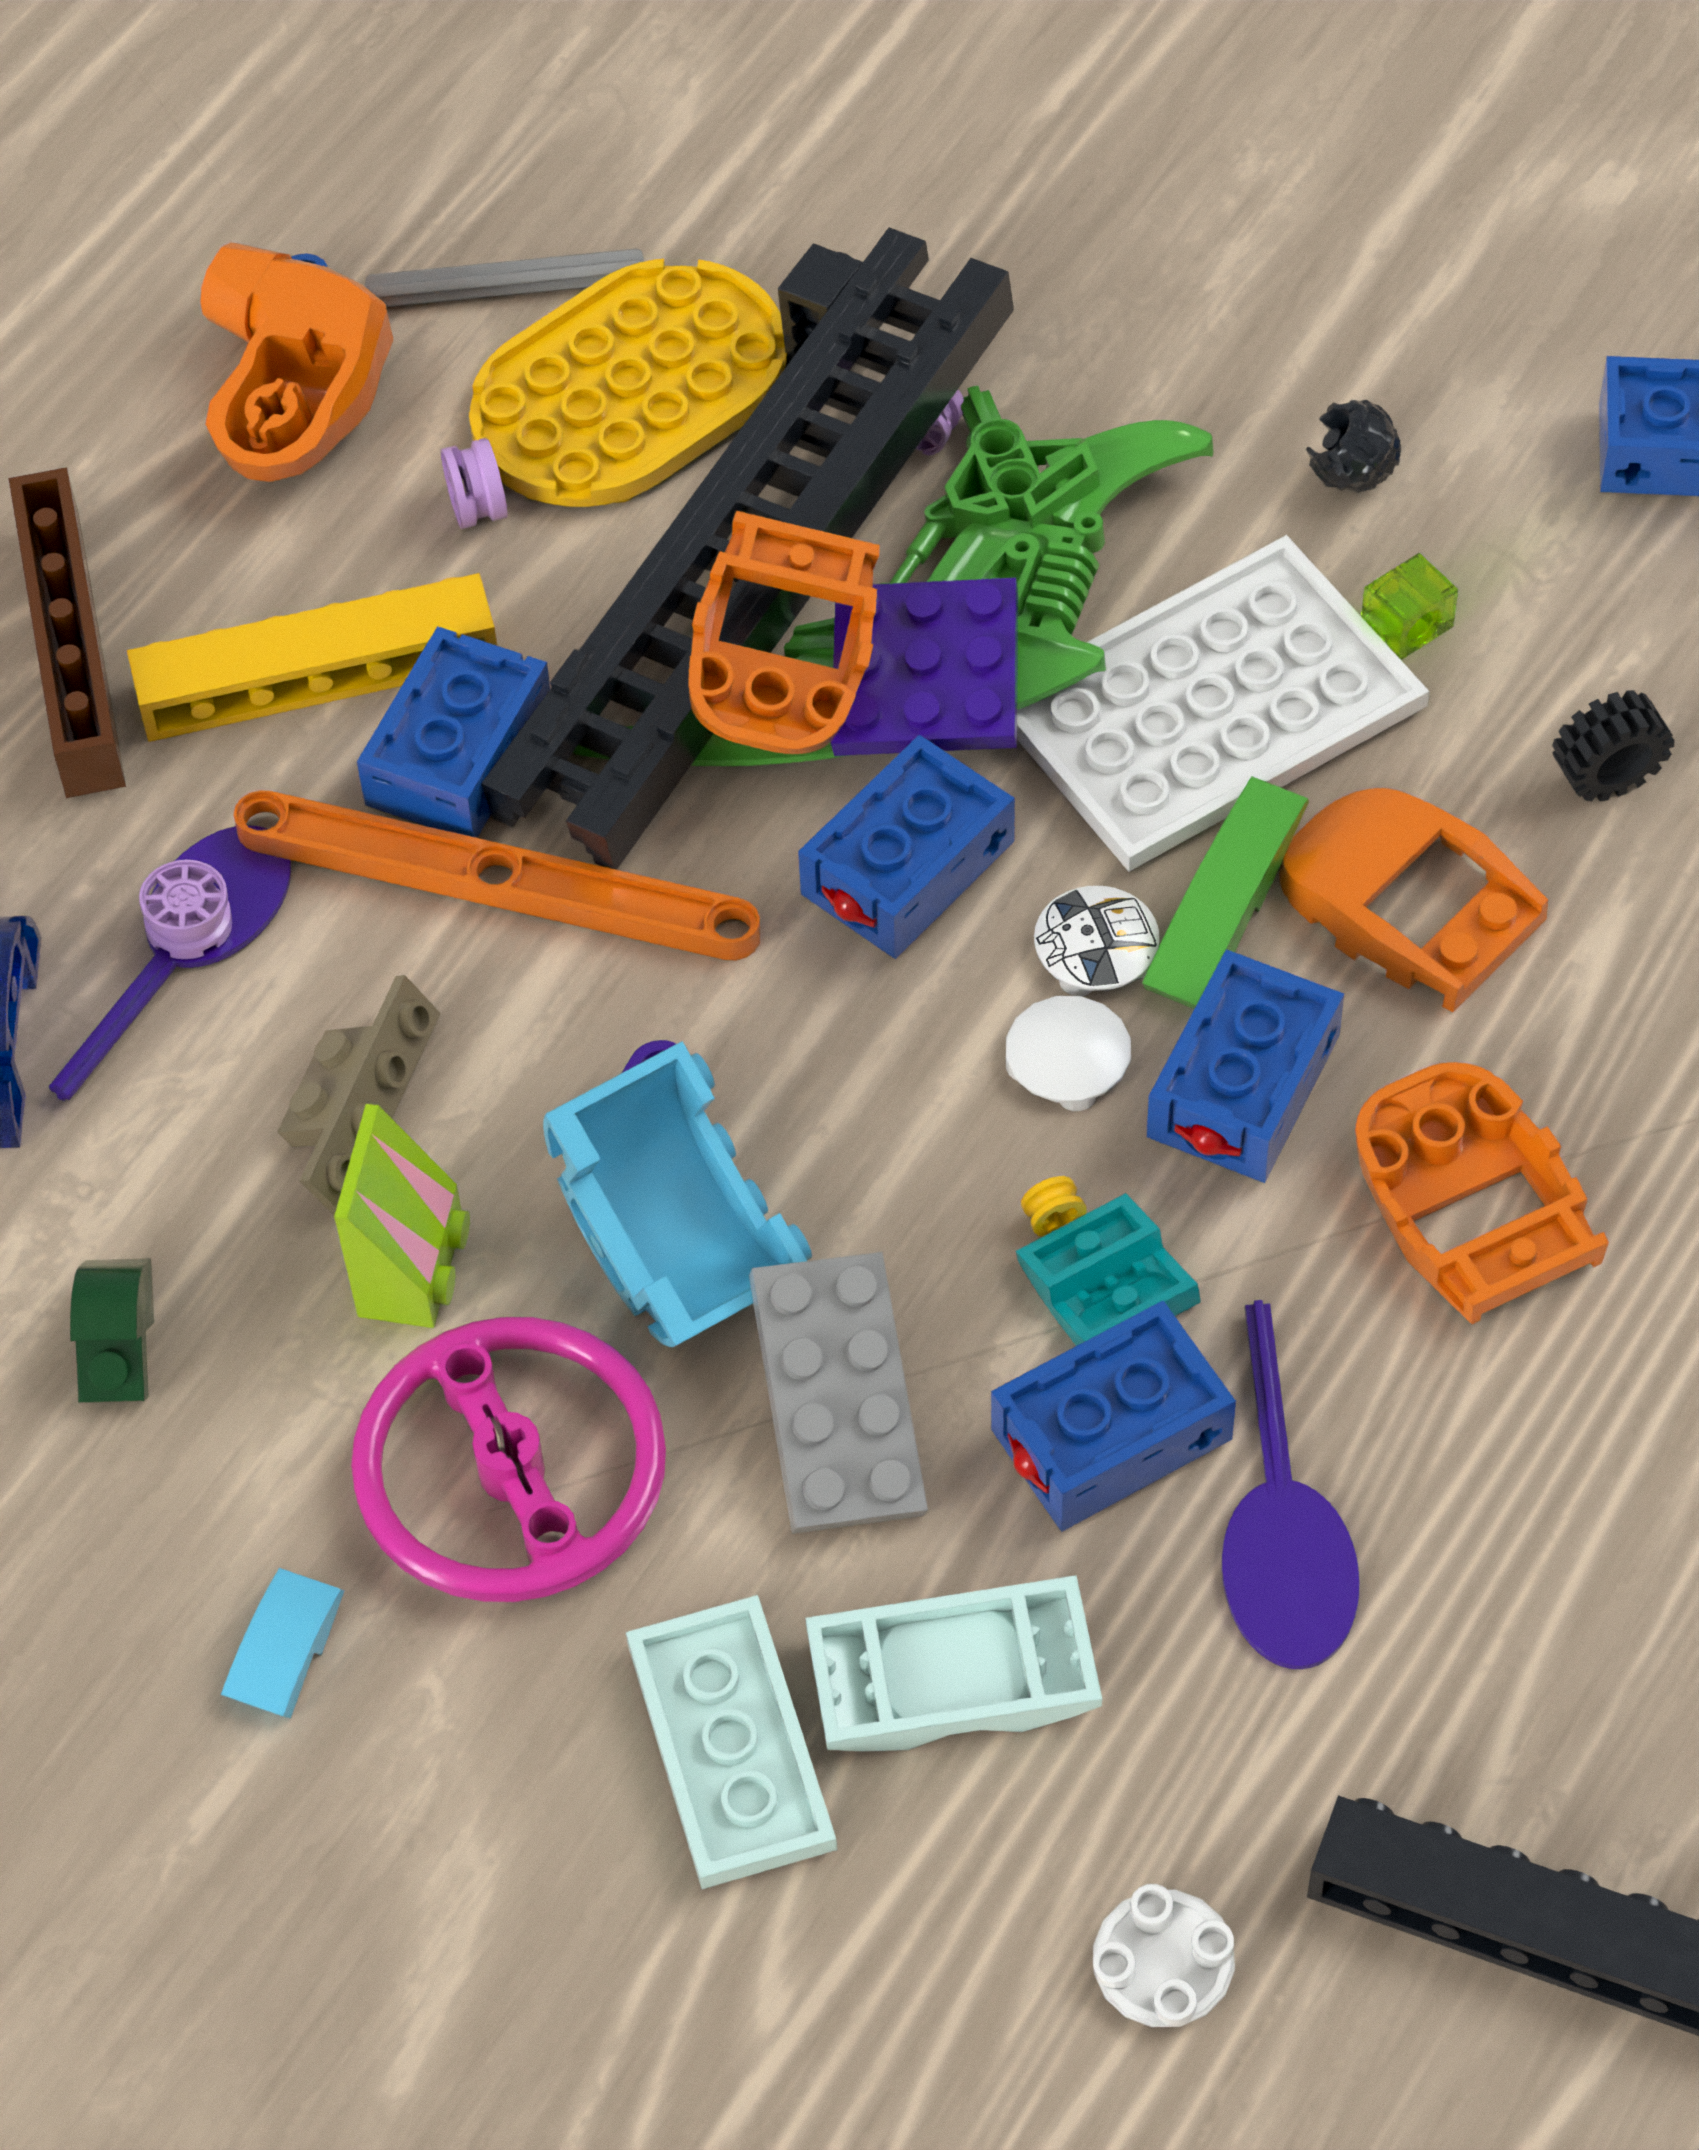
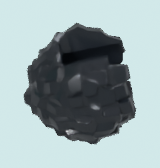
[1306,400,1401,493]

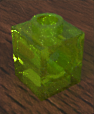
[1361,553,1459,660]

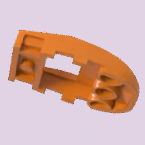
[688,511,880,754]
[1279,788,1548,1012]
[1355,1062,1609,1324]

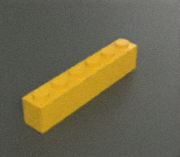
[127,573,497,742]

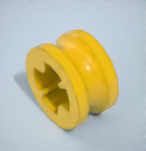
[1021,1176,1087,1237]

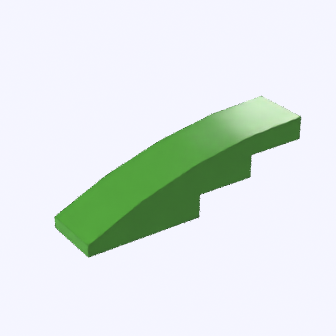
[1142,776,1309,1009]

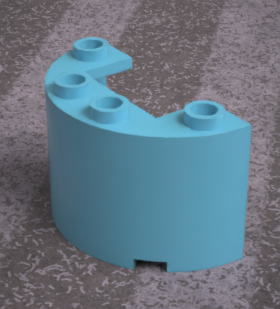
[543,1041,812,1347]

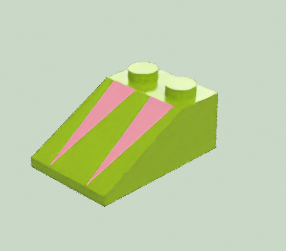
[334,1104,470,1328]

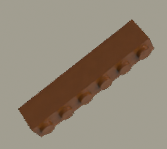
[8,467,126,798]

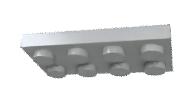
[749,1252,928,1534]

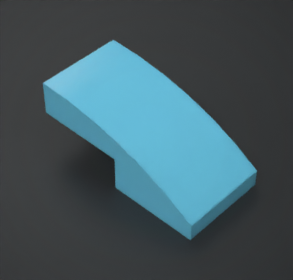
[221,1568,345,1719]

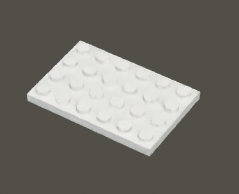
[1017,535,1429,872]

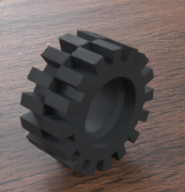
[1552,690,1675,802]

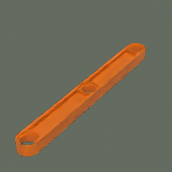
[233,790,760,961]

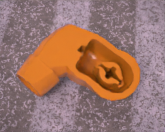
[200,242,393,482]

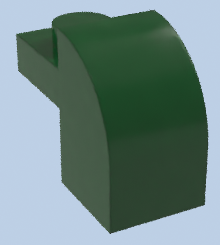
[70,1258,154,1403]

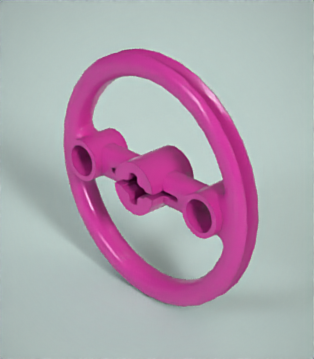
[351,1317,666,1602]

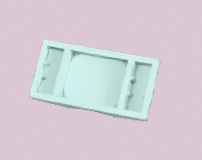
[805,1575,1102,1751]

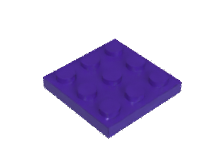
[831,577,1018,756]

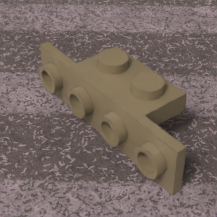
[277,975,441,1215]

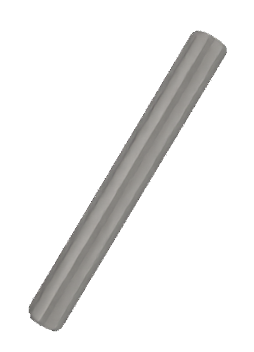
[365,248,644,307]

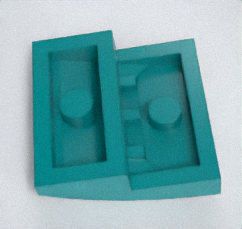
[1015,1193,1201,1346]

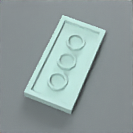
[626,1595,837,1889]

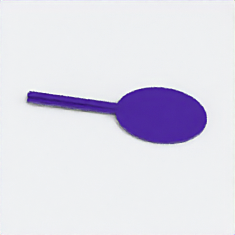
[49,825,291,1101]
[1221,1300,1360,1669]

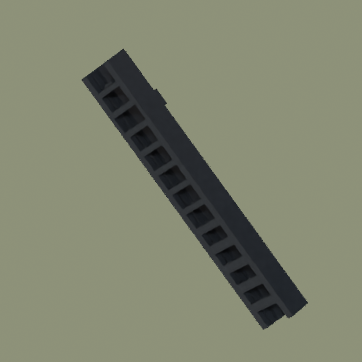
[481,227,1014,870]

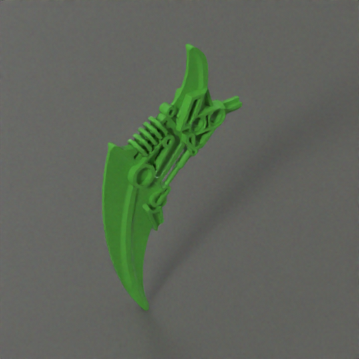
[573,385,1214,766]

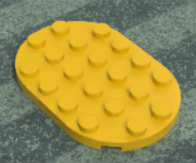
[468,258,787,507]

